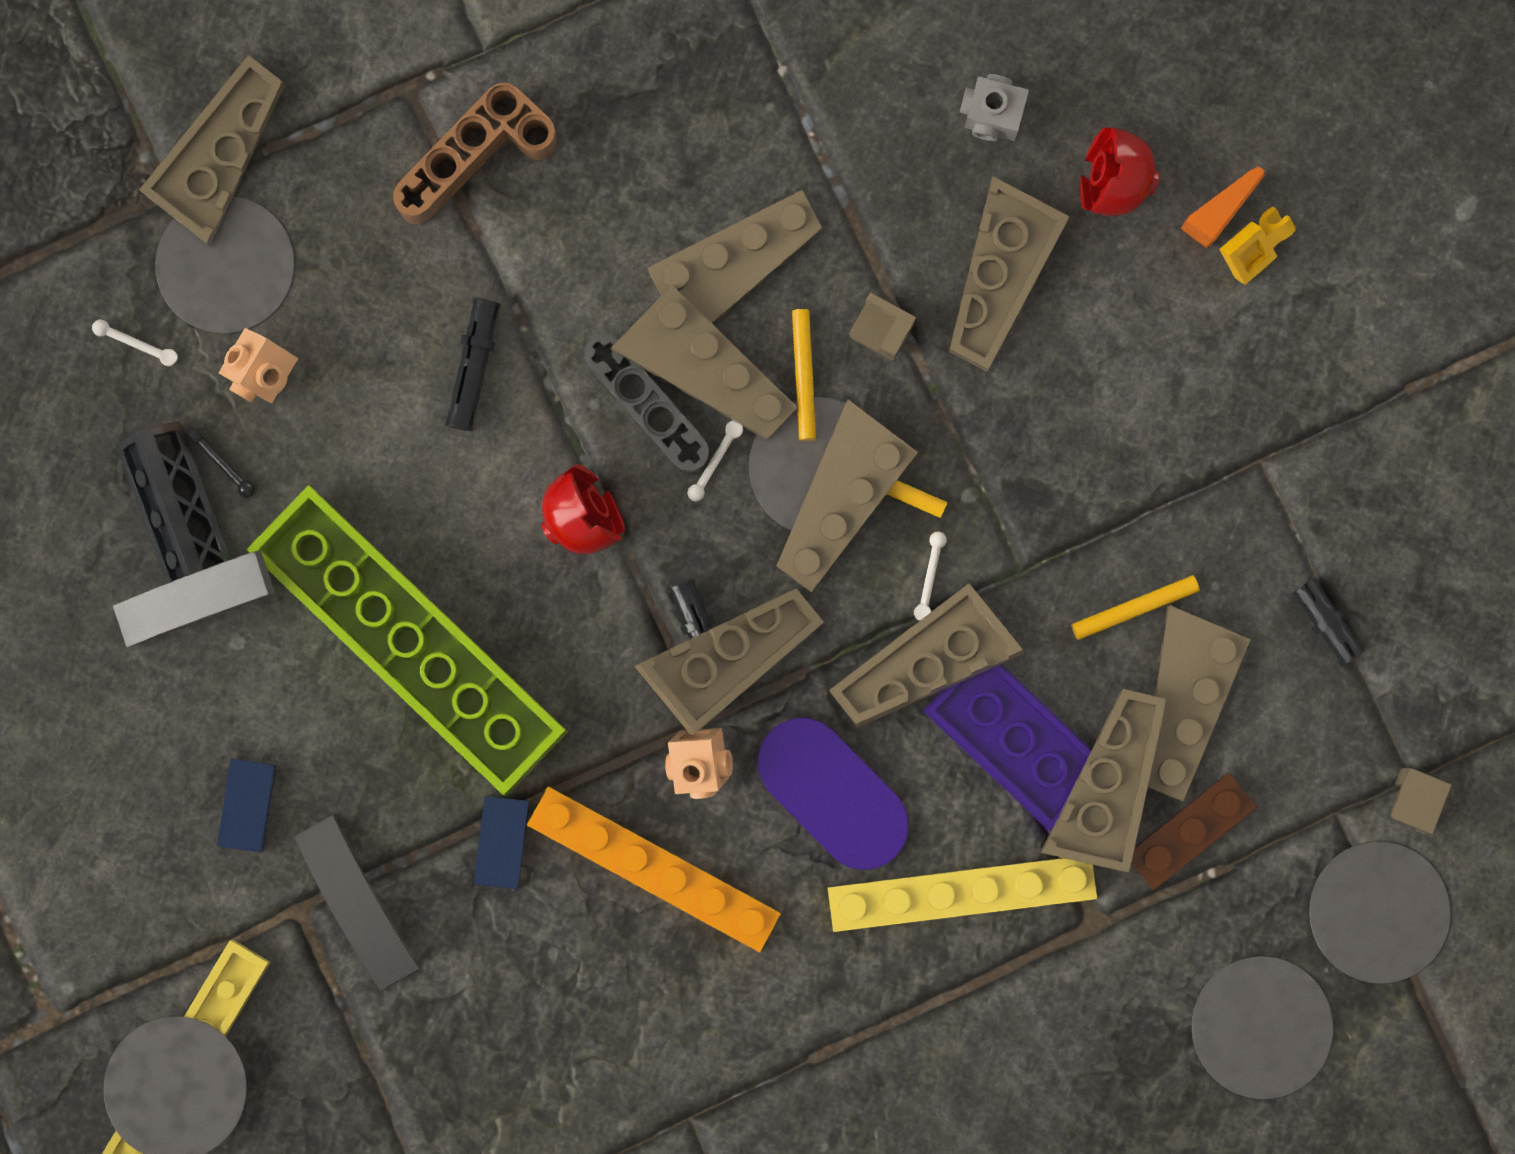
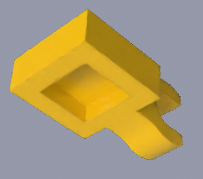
[1219,207,1296,285]

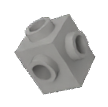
[959,74,1029,141]

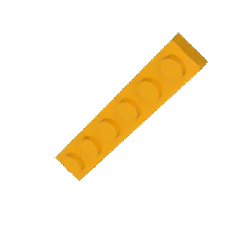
[527,786,781,952]

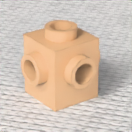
[219,328,298,404]
[666,728,733,799]

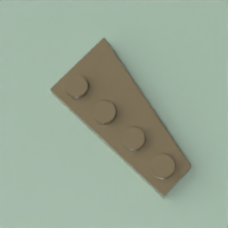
[139,55,285,246]
[949,176,1070,372]

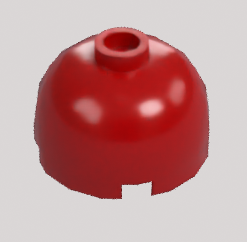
[1079,127,1159,217]
[541,464,625,555]

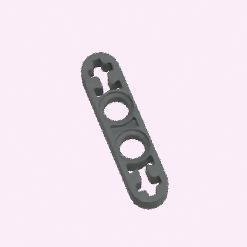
[584,334,709,474]

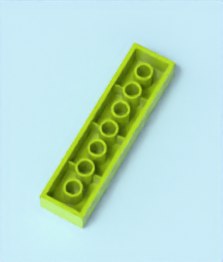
[246,485,568,796]

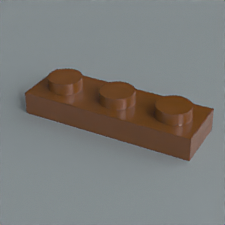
[1131,773,1257,890]

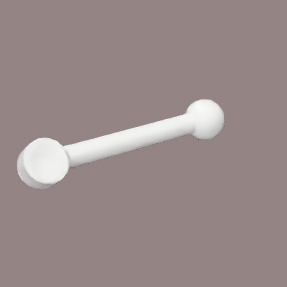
[92,319,178,367]
[687,421,743,501]
[914,531,947,621]

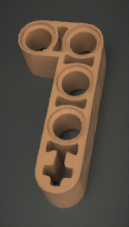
[393,83,558,224]

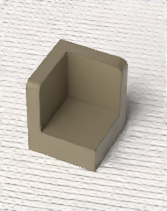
[849,293,916,362]
[1390,768,1452,834]

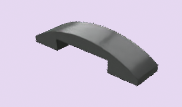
[294,815,420,991]

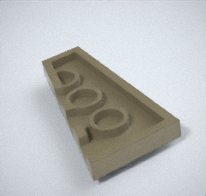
[647,190,822,324]
[610,285,798,440]
[776,399,918,592]
[829,583,1024,727]
[634,588,824,735]
[1148,605,1251,802]
[1040,689,1167,873]

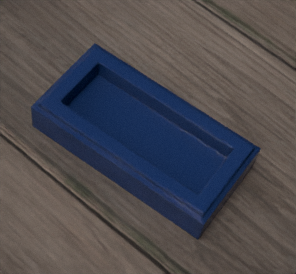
[217,759,277,853]
[474,796,530,889]

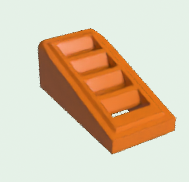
[1181,166,1265,248]

